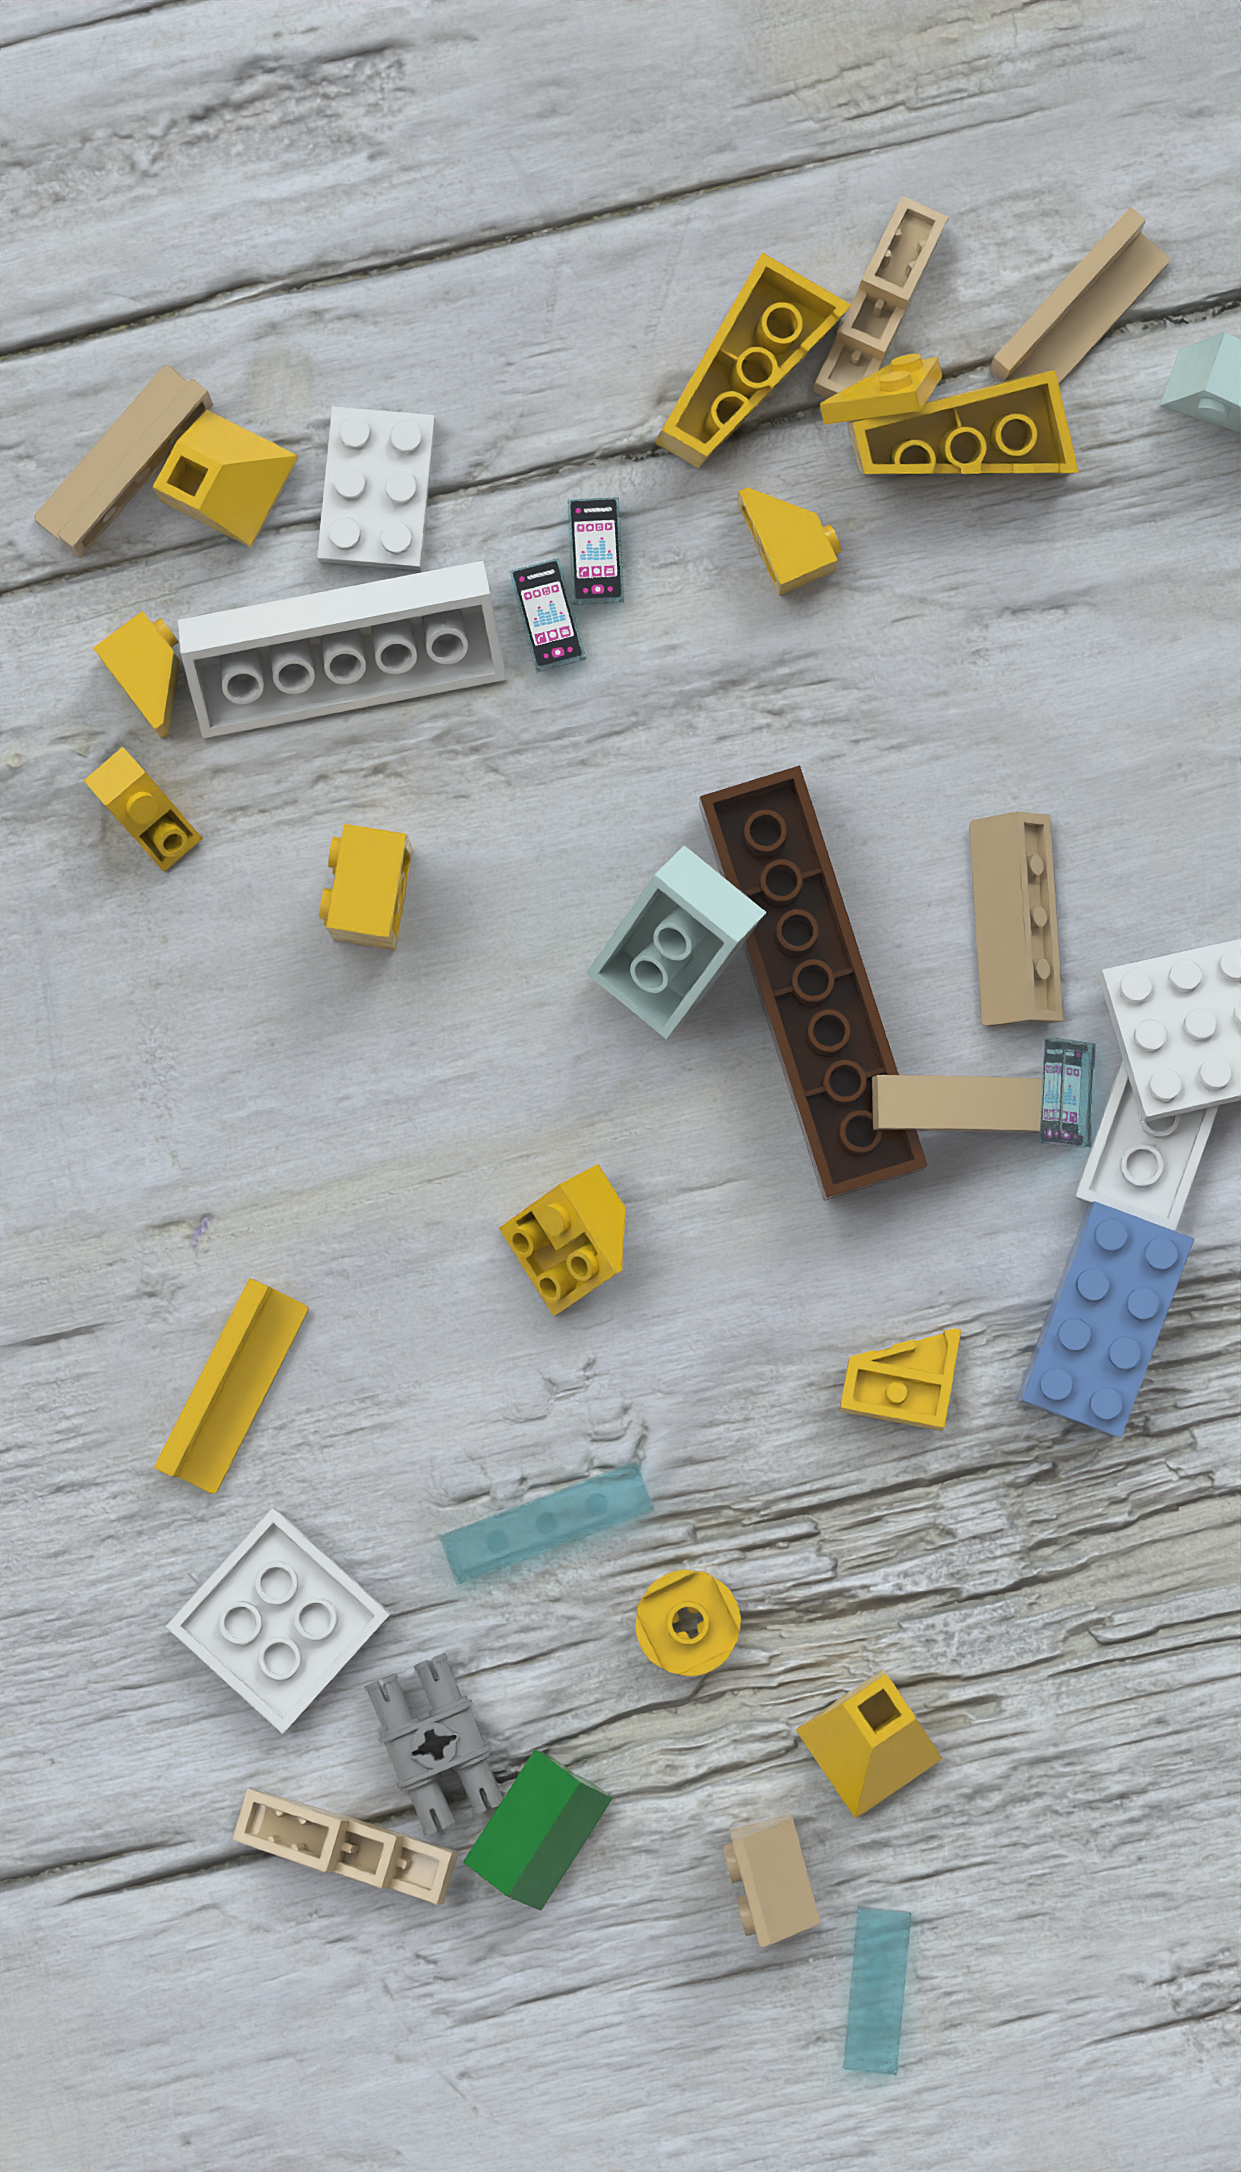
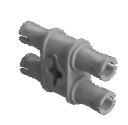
[364,1653,504,1835]

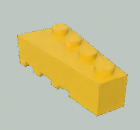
[654,252,852,469]
[847,370,1079,474]

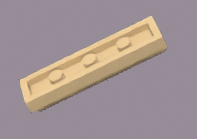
[989,207,1170,385]
[34,365,213,559]
[969,811,1063,1026]

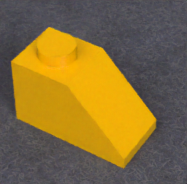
[737,487,842,596]
[93,610,180,739]

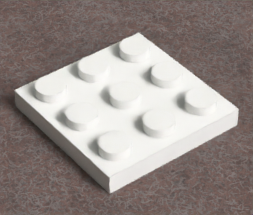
[1098,939,1241,1123]
[166,1507,391,1734]

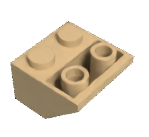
[723,1813,821,1948]

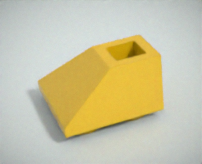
[153,410,299,548]
[499,1164,626,1317]
[795,1669,943,1819]

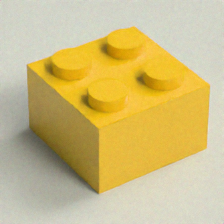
[319,824,413,951]

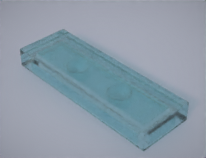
[843,1906,911,2075]

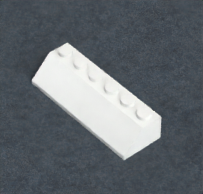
[178,561,507,739]

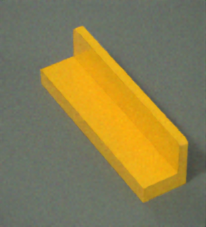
[153,1277,309,1494]

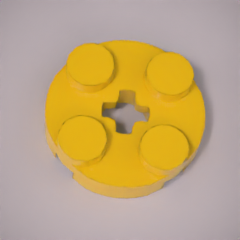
[635,1569,741,1677]

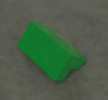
[463,1749,613,1911]

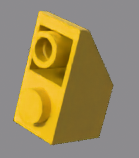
[83,747,203,872]

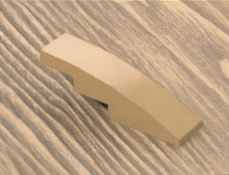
[812,196,949,398]
[872,1075,1045,1133]
[232,1788,459,1905]

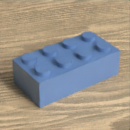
[1016,1201,1195,1438]

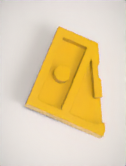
[820,354,942,425]
[839,1328,961,1431]

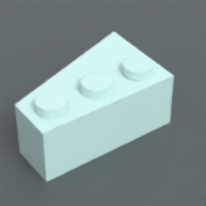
[1160,332,1241,433]

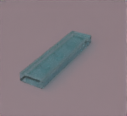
[439,1461,655,1585]

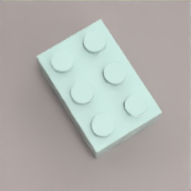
[586,845,766,1040]

